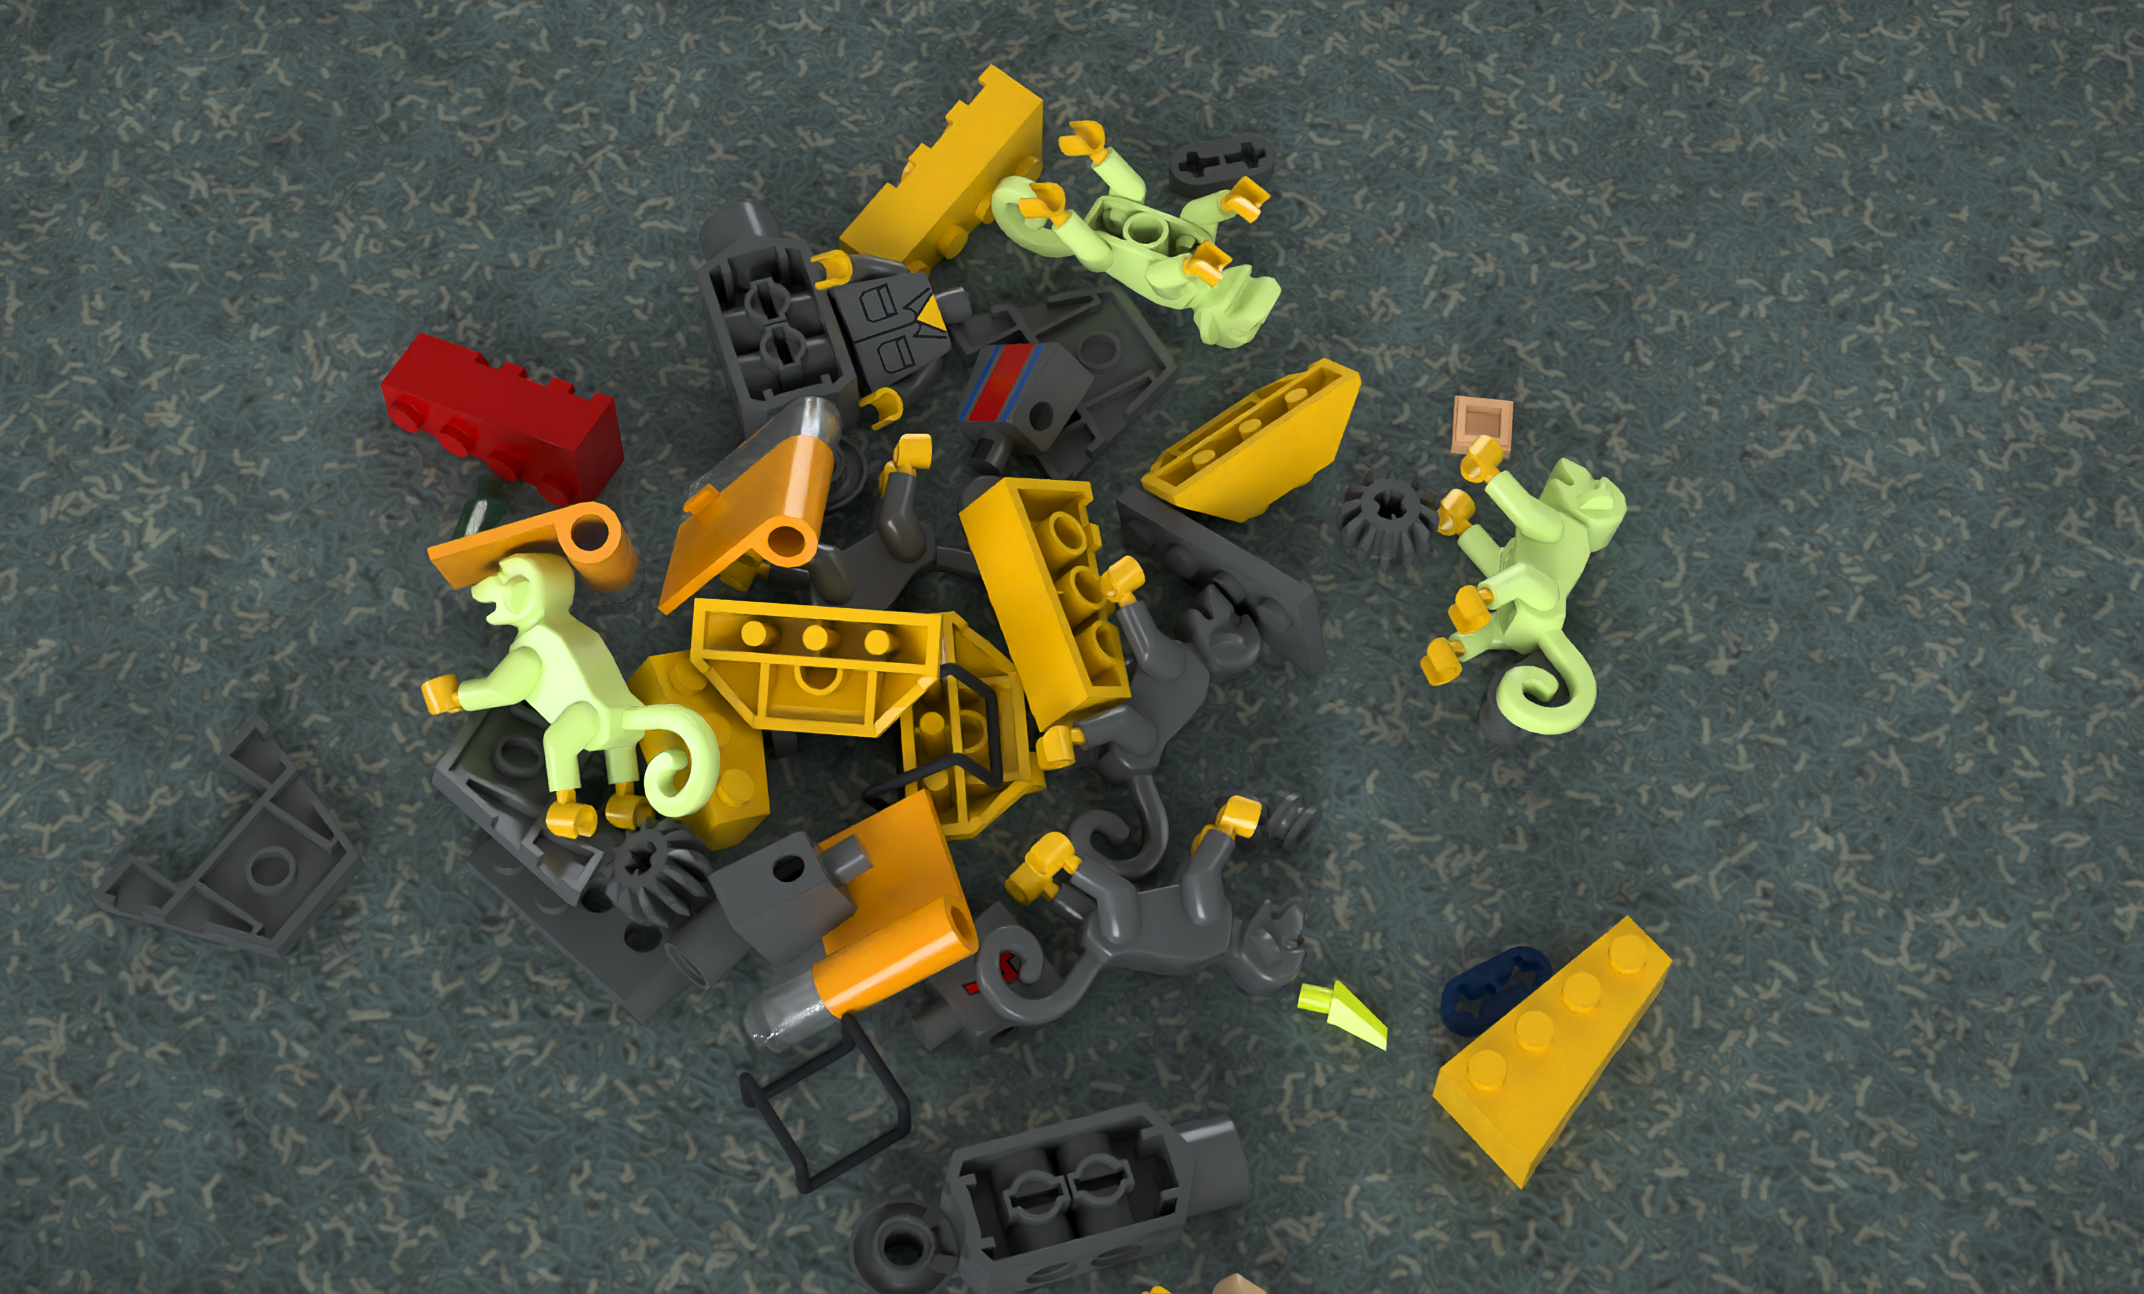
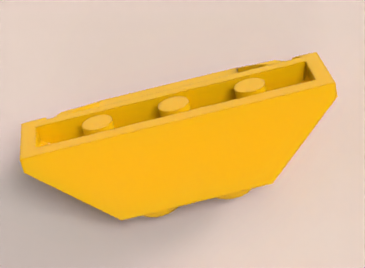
[1140,358,1362,523]
[690,598,944,738]
[900,611,1033,841]

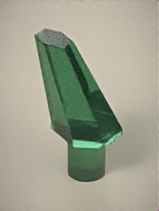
[451,475,509,541]

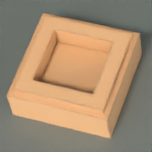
[1450,396,1513,459]

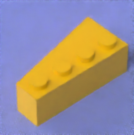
[839,64,1043,277]
[958,477,1131,732]
[1432,915,1673,1190]

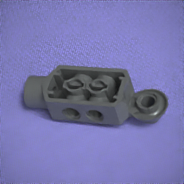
[696,203,868,517]
[848,1101,1250,1294]

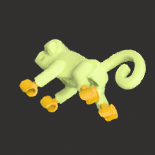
[990,120,1281,349]
[1420,435,1627,735]
[421,552,720,839]

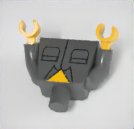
[810,249,972,431]

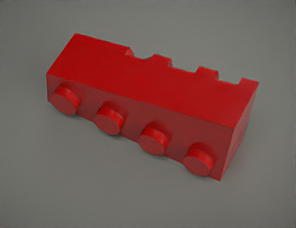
[381,332,625,507]

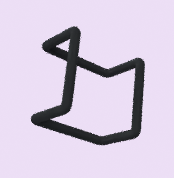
[861,663,1003,812]
[739,1013,911,1194]

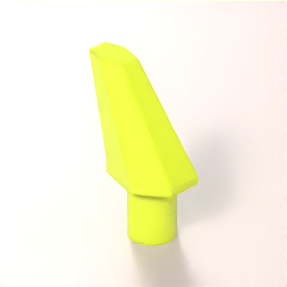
[1297,980,1388,1051]

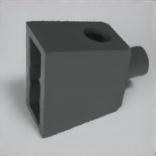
[707,831,874,968]

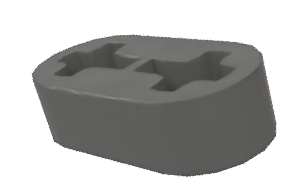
[1169,135,1275,199]

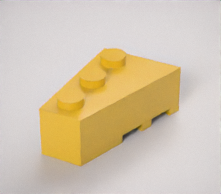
[626,650,770,851]

